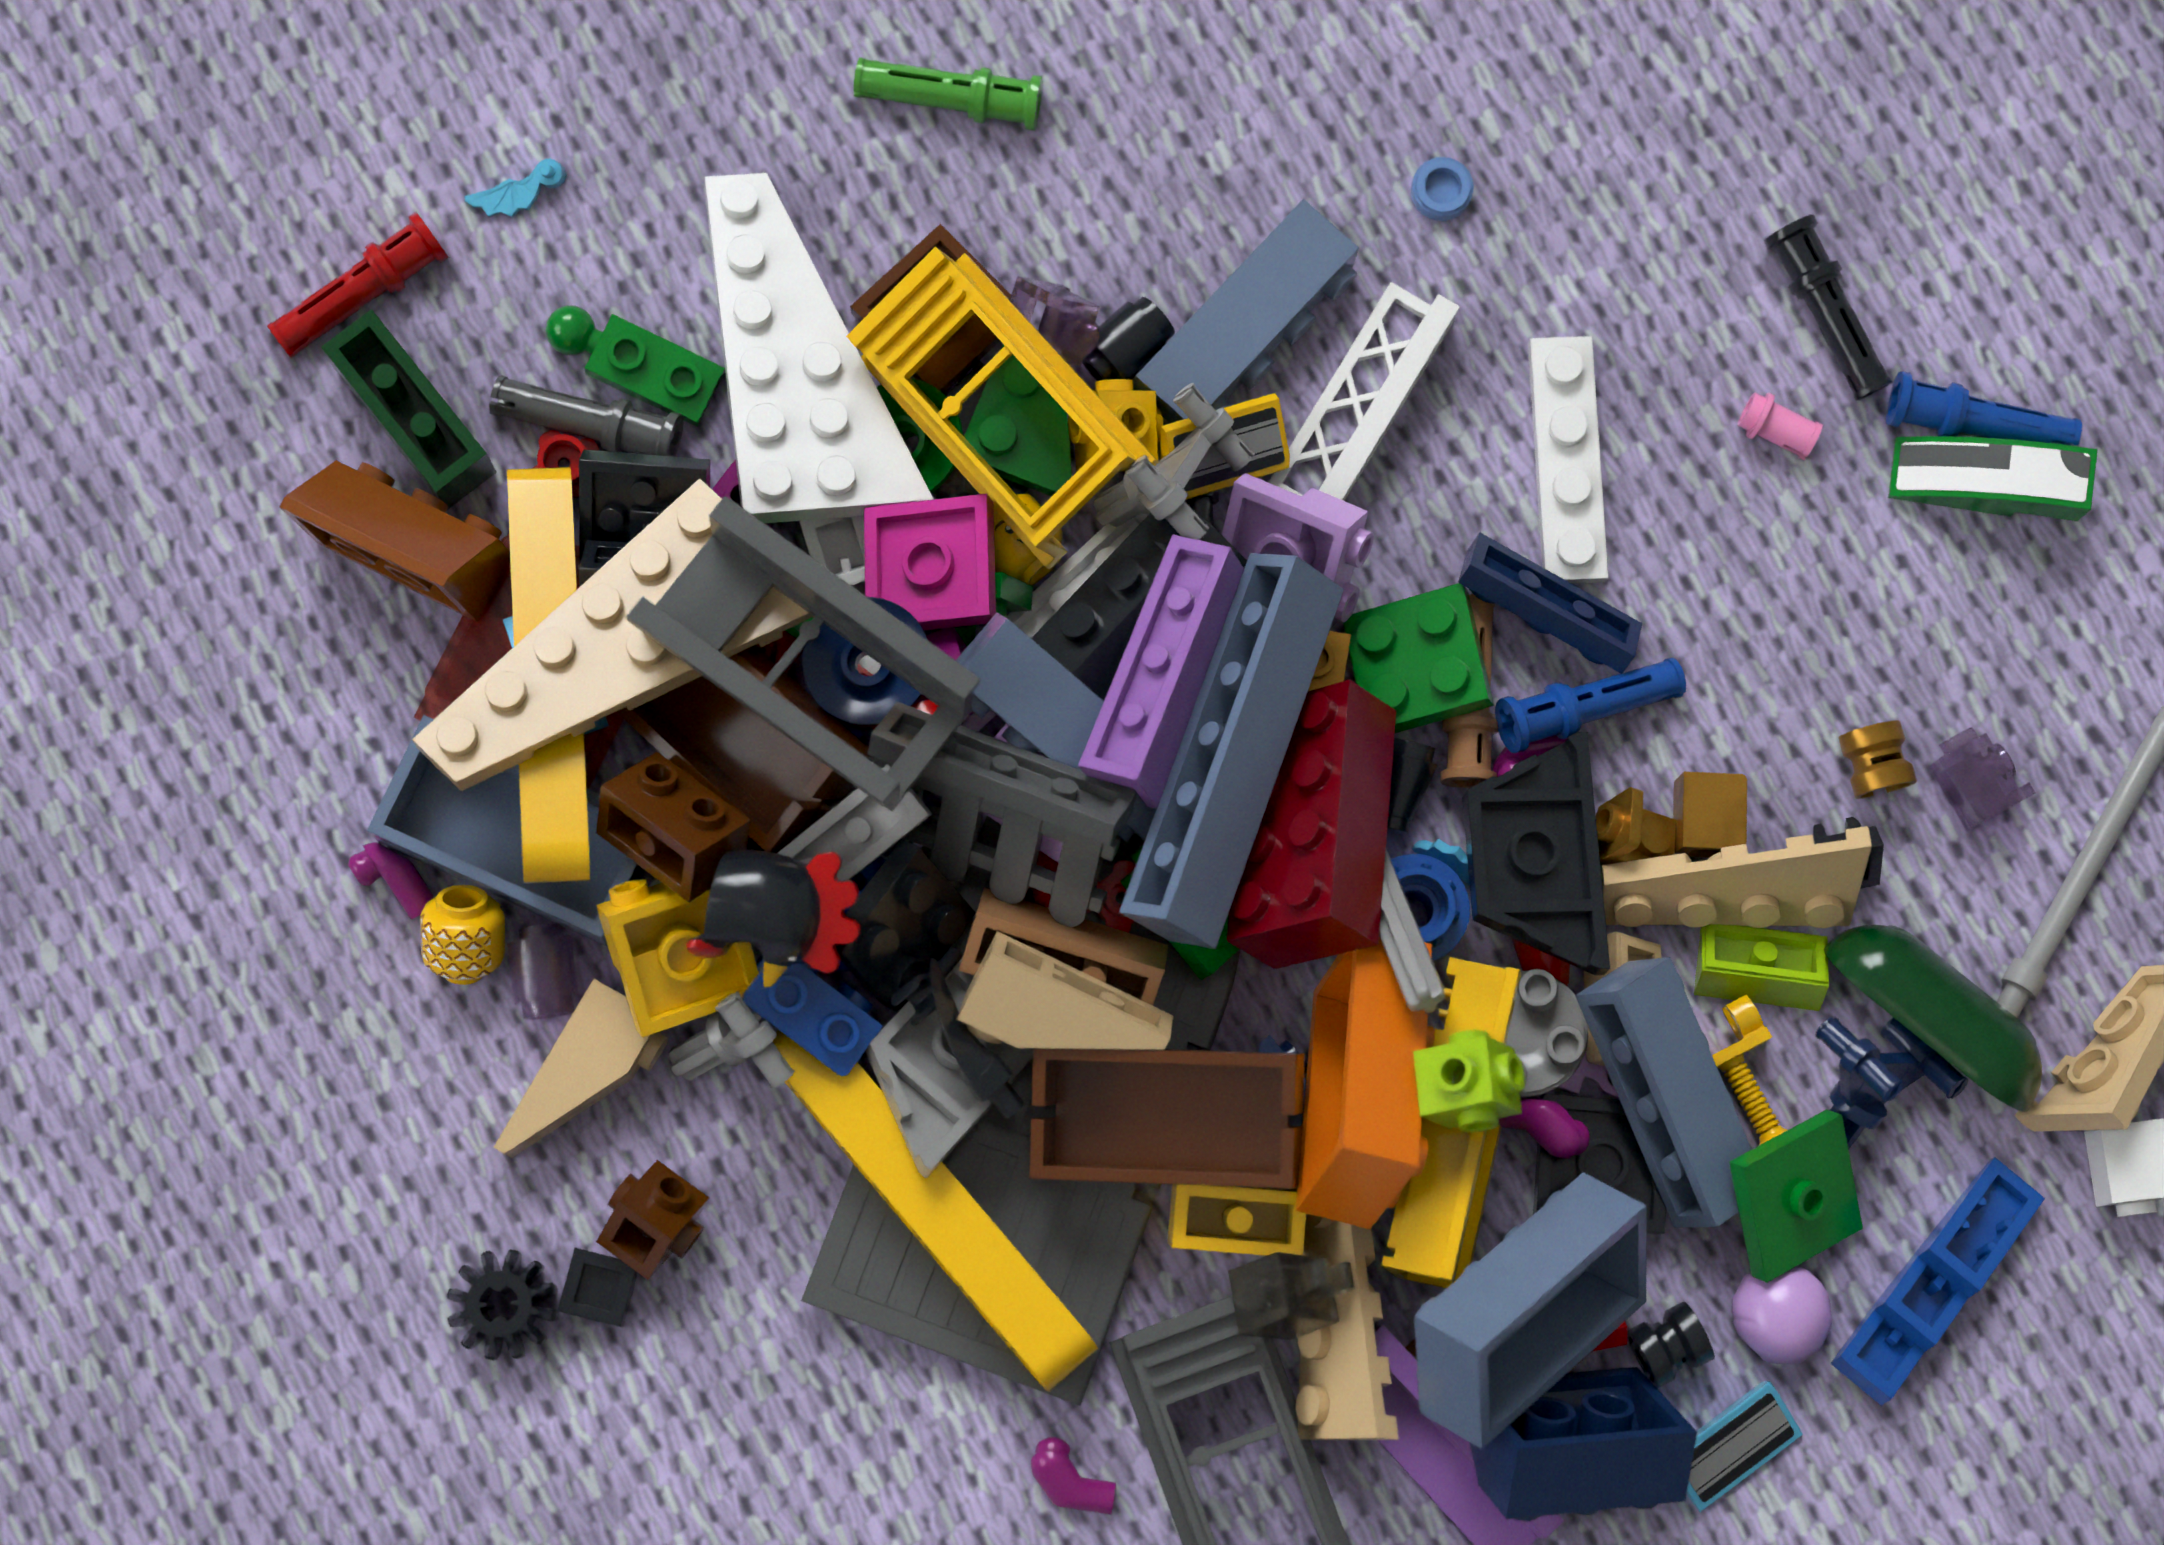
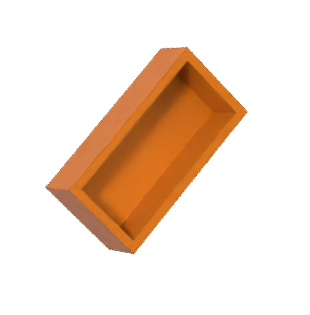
[1296,936,1435,1229]

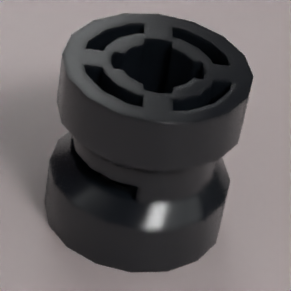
[1627,1301,1715,1389]

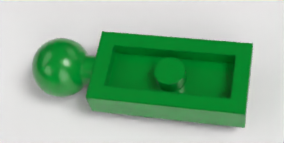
[546,305,725,427]

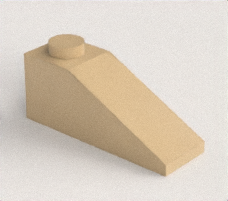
[957,931,1173,1050]
[493,978,668,1158]

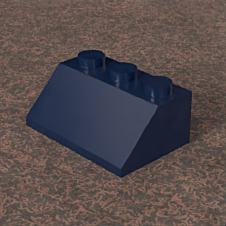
[1470,1367,1697,1521]

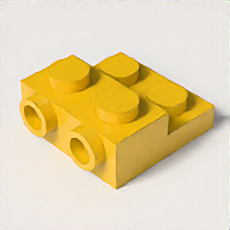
[596,879,759,1038]

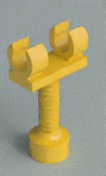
[1712,995,1787,1145]

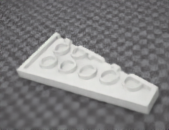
[704,173,934,523]

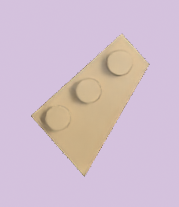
[2014,965,2164,1132]

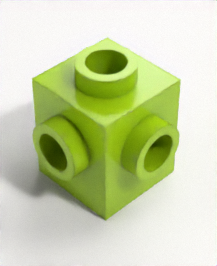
[1413,1030,1525,1132]

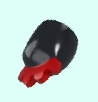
[686,850,861,987]

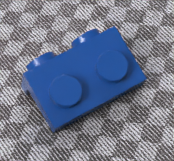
[741,955,883,1076]

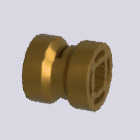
[1838,720,1917,799]

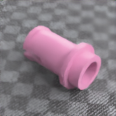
[1737,392,1823,460]

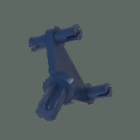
[1816,1017,1968,1150]

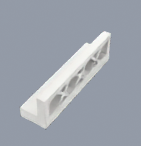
[1268,282,1460,501]

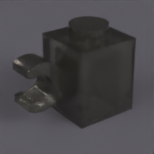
[1228,1252,1355,1340]

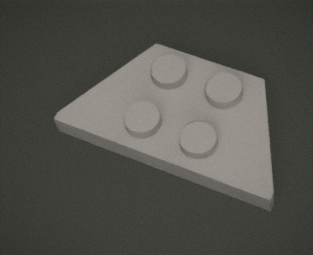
[865,958,1033,1179]

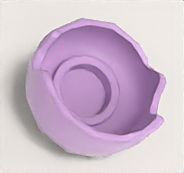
[1732,1265,1832,1364]

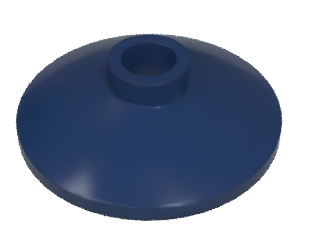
[802,597,928,725]

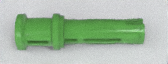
[853,57,1043,131]

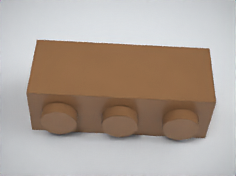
[959,888,1168,1006]

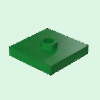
[1729,1109,1863,1283]

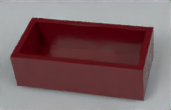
[1226,679,1396,969]

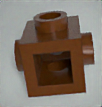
[596,1160,710,1280]

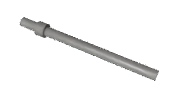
[1997,706,2164,1018]

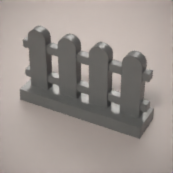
[868,702,1137,927]

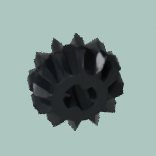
[447,1249,559,1361]

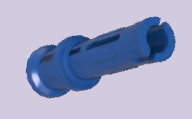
[1886,371,2082,446]
[1495,658,1686,754]

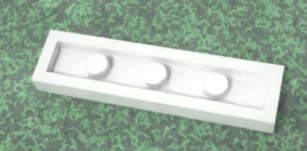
[1528,336,1608,584]

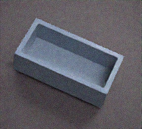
[367,715,646,947]
[1414,1172,1646,1449]

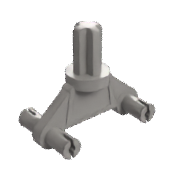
[1093,383,1254,540]
[668,951,795,1088]

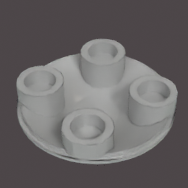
[1506,969,1588,1097]

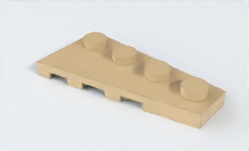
[1601,826,1872,928]
[1296,1213,1399,1441]

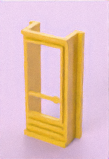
[846,246,1159,569]
[1382,957,1521,1289]

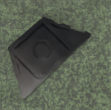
[1462,732,1610,975]

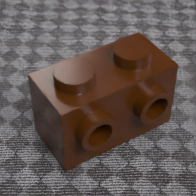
[596,751,751,903]

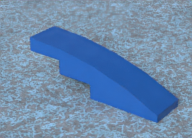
[1830,1157,2045,1406]

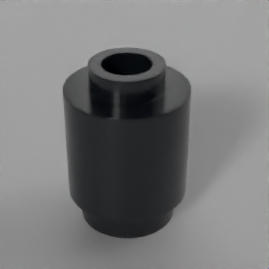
[1081,297,1175,381]

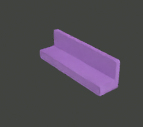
[1078,534,1244,809]
[1374,1325,1565,1545]

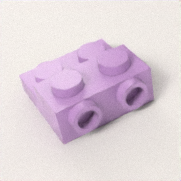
[1222,473,1374,628]

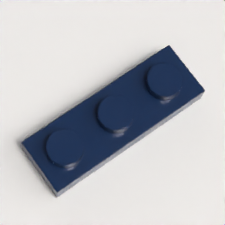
[1458,532,1642,674]

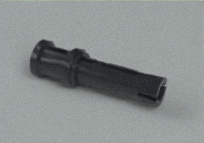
[1764,214,1893,401]

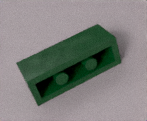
[321,309,497,510]

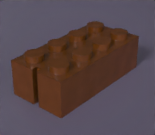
[616,644,874,854]
[1030,1048,1304,1189]

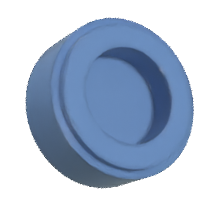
[1411,157,1474,221]

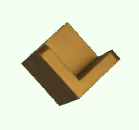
[1673,771,1747,858]

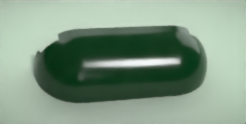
[1824,925,2042,1112]

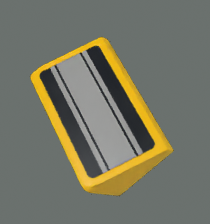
[1160,393,1290,500]

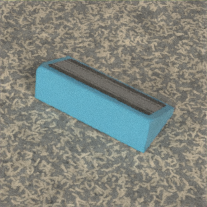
[1687,1381,1803,1512]

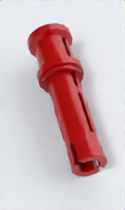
[267,212,449,359]

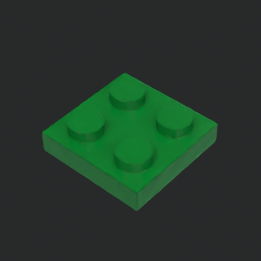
[1343,583,1494,733]

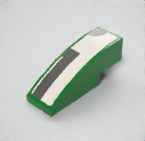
[1888,436,2098,522]

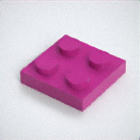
[864,494,996,630]

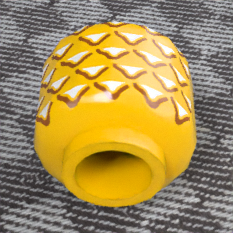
[420,884,505,985]

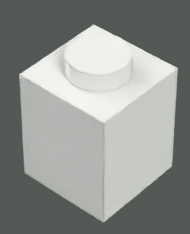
[2084,1119,2164,1217]

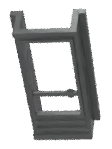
[626,496,980,812]
[1109,1289,1349,1545]

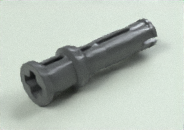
[489,375,684,457]

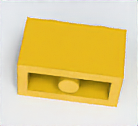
[1167,1184,1306,1259]

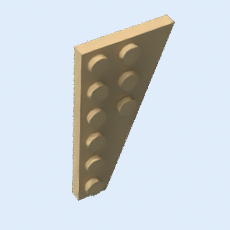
[412,478,814,791]

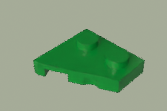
[964,344,1072,497]

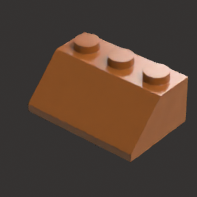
[279,460,510,622]

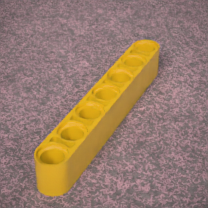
[507,467,590,883]
[772,1030,1098,1392]

